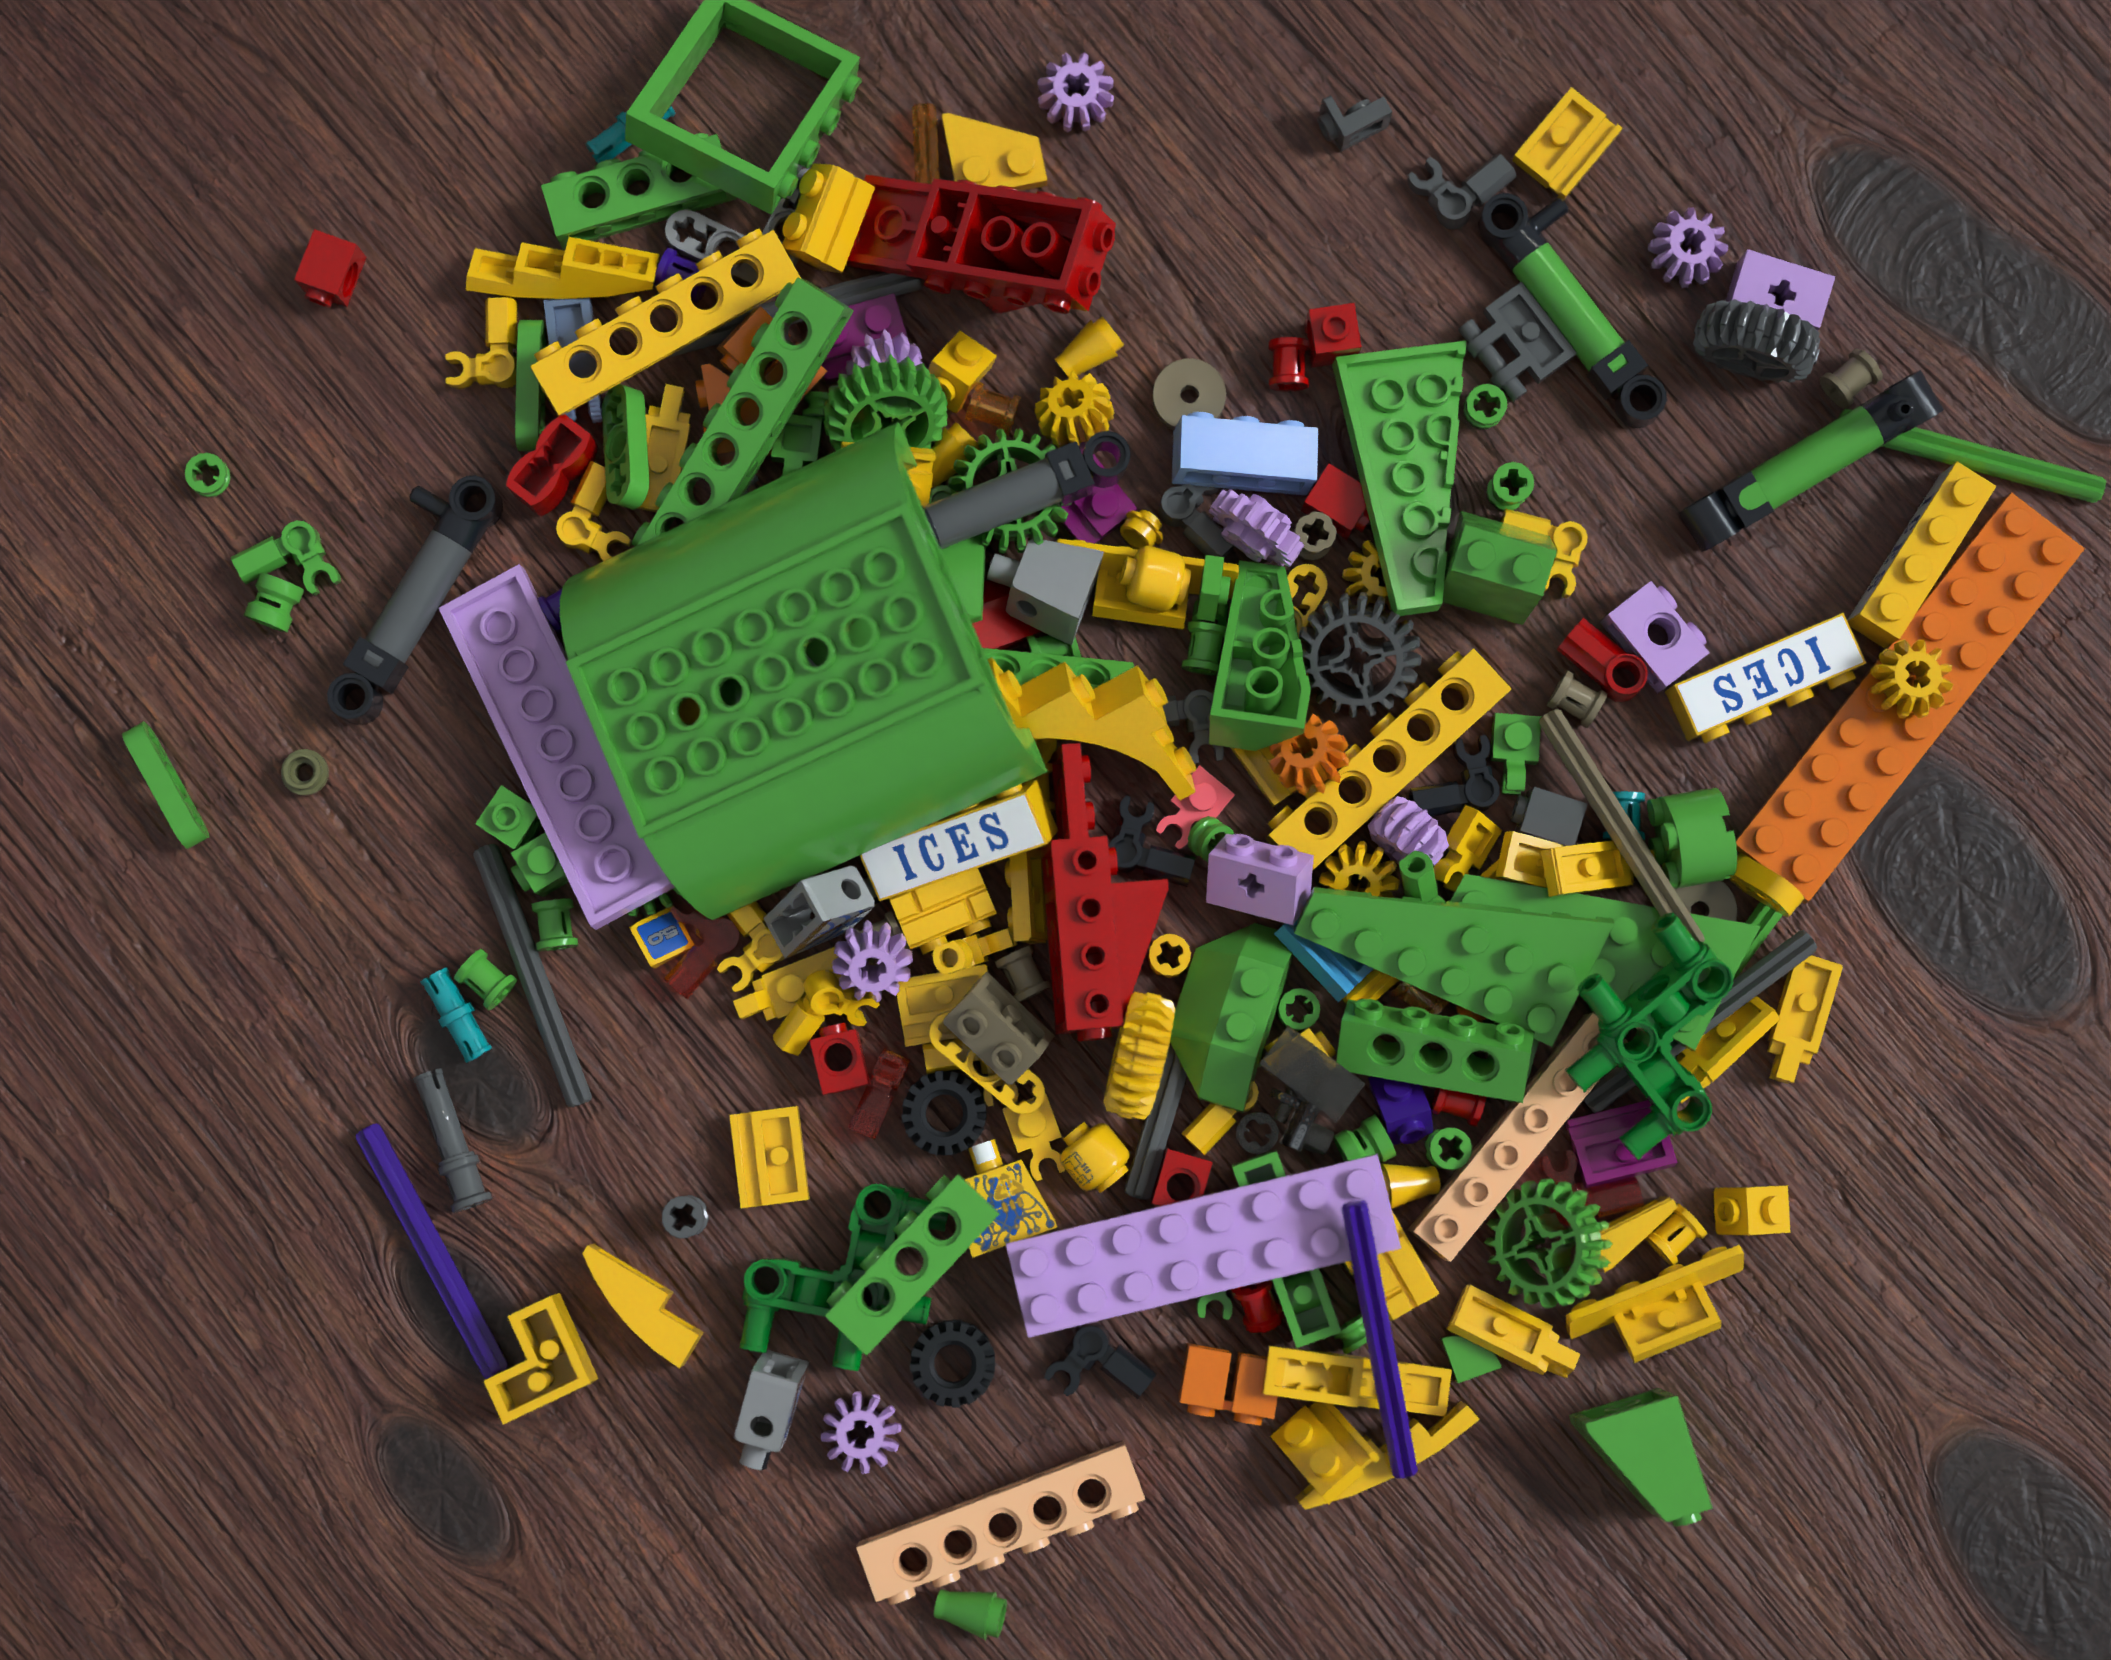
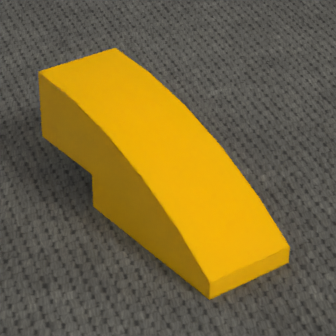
[582,1244,704,1368]

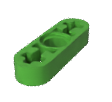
[515,320,547,451]
[602,384,649,510]
[122,721,209,849]

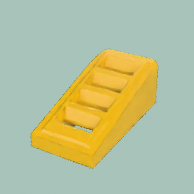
[1596,1196,1677,1273]

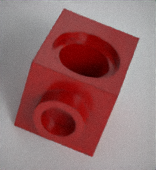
[294,229,367,308]
[1304,303,1362,368]
[1301,463,1370,539]
[810,1023,871,1096]
[1150,1149,1213,1206]

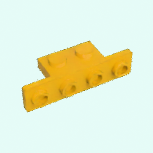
[1056,539,1239,629]
[1566,1245,1744,1363]

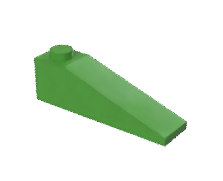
[1209,560,1311,751]

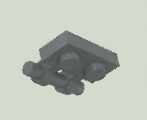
[1458,281,1577,402]

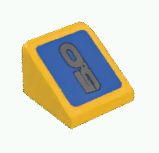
[629,906,696,969]

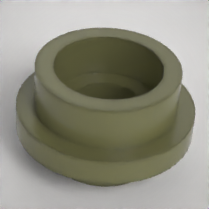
[281,749,329,796]

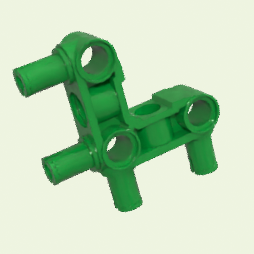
[1565,912,1733,1160]
[739,1183,949,1371]

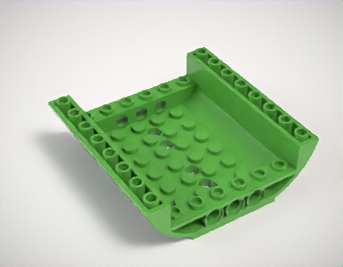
[560,422,1048,920]

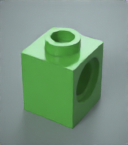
[475,785,542,850]

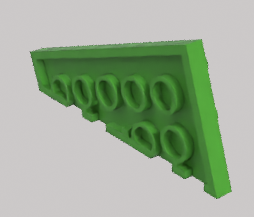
[1332,340,1467,616]
[1450,874,1761,1051]
[1294,887,1615,1046]

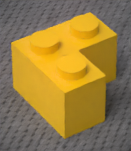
[484,1293,599,1424]

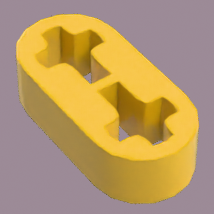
[1729,853,1804,917]

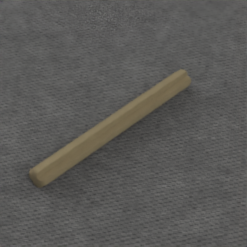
[1539,709,1705,942]

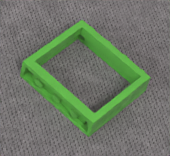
[625,0,862,215]

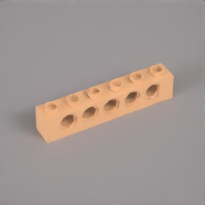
[1407,1013,1628,1262]
[856,1441,1145,1605]

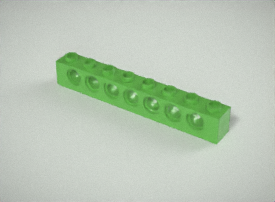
[632,278,854,546]

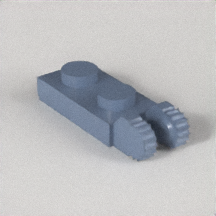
[543,298,602,423]

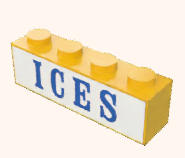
[1847,461,1996,648]
[1665,613,1866,744]
[860,779,1058,901]

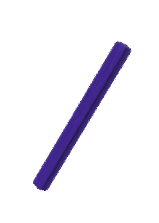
[355,1123,508,1379]
[1341,1200,1418,1479]

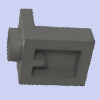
[1317,95,1392,152]

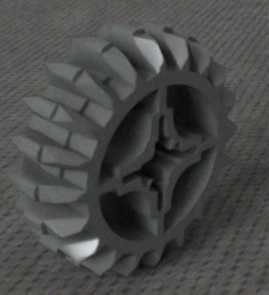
[1693,299,1821,383]
[1299,592,1422,718]

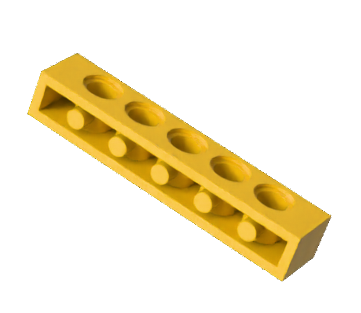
[530,228,801,417]
[1266,648,1511,870]

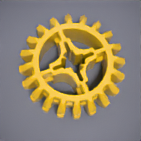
[1103,992,1175,1120]

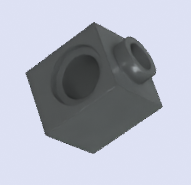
[1510,787,1587,846]

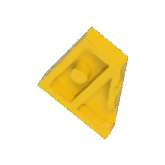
[942,113,1047,191]

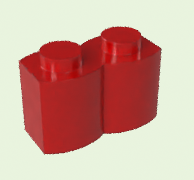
[506,414,598,517]

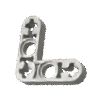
[665,169,809,287]

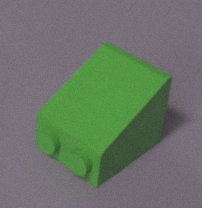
[1443,511,1557,625]
[1569,1388,1713,1527]

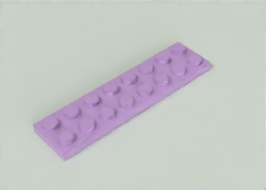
[439,564,675,930]
[1006,1154,1401,1338]

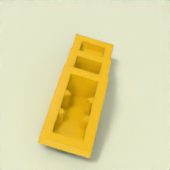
[466,237,659,299]
[1262,1346,1452,1417]
[1295,1401,1480,1510]

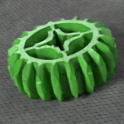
[823,354,948,451]
[948,428,1072,553]
[1484,1178,1613,1308]

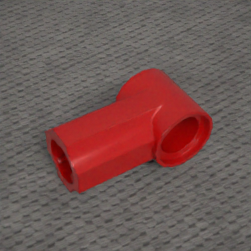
[1557,618,1648,702]

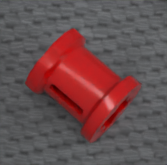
[1268,337,1310,391]
[1430,1088,1487,1127]
[1231,1279,1285,1333]

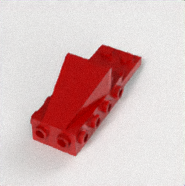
[846,174,1116,314]
[1040,743,1169,1042]

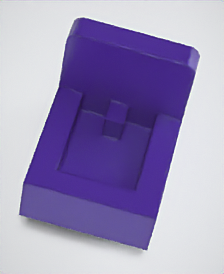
[1368,1077,1433,1146]

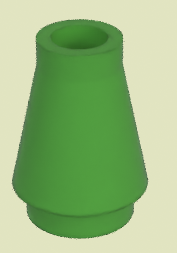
[934,1589,1007,1640]

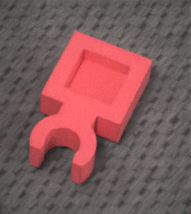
[1155,765,1235,851]

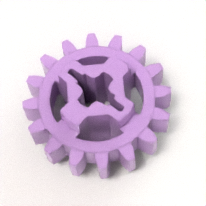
[1209,489,1304,567]

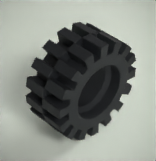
[902,1071,987,1156]
[910,1319,996,1408]

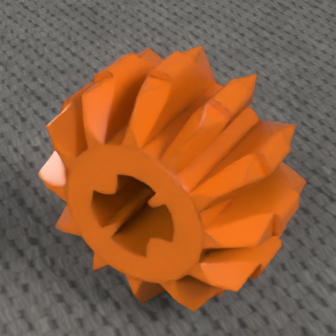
[1269,714,1349,796]

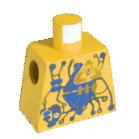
[965,1139,1057,1258]

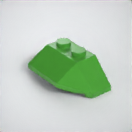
[1170,923,1294,1113]

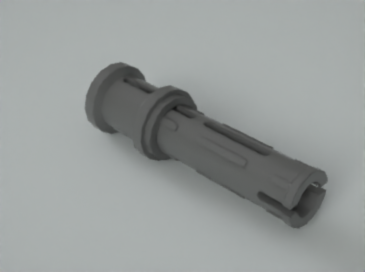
[413,1068,493,1213]

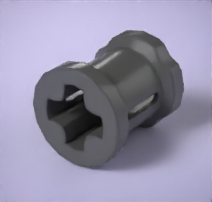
[662,1195,709,1238]

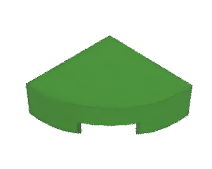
[1440,1335,1502,1383]

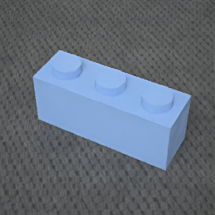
[1172,412,1318,496]

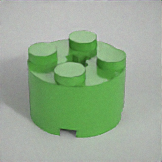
[1647,788,1737,889]

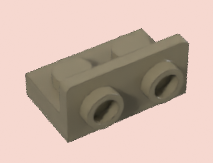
[943,972,1054,1085]

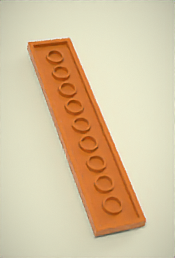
[1736,492,2085,904]

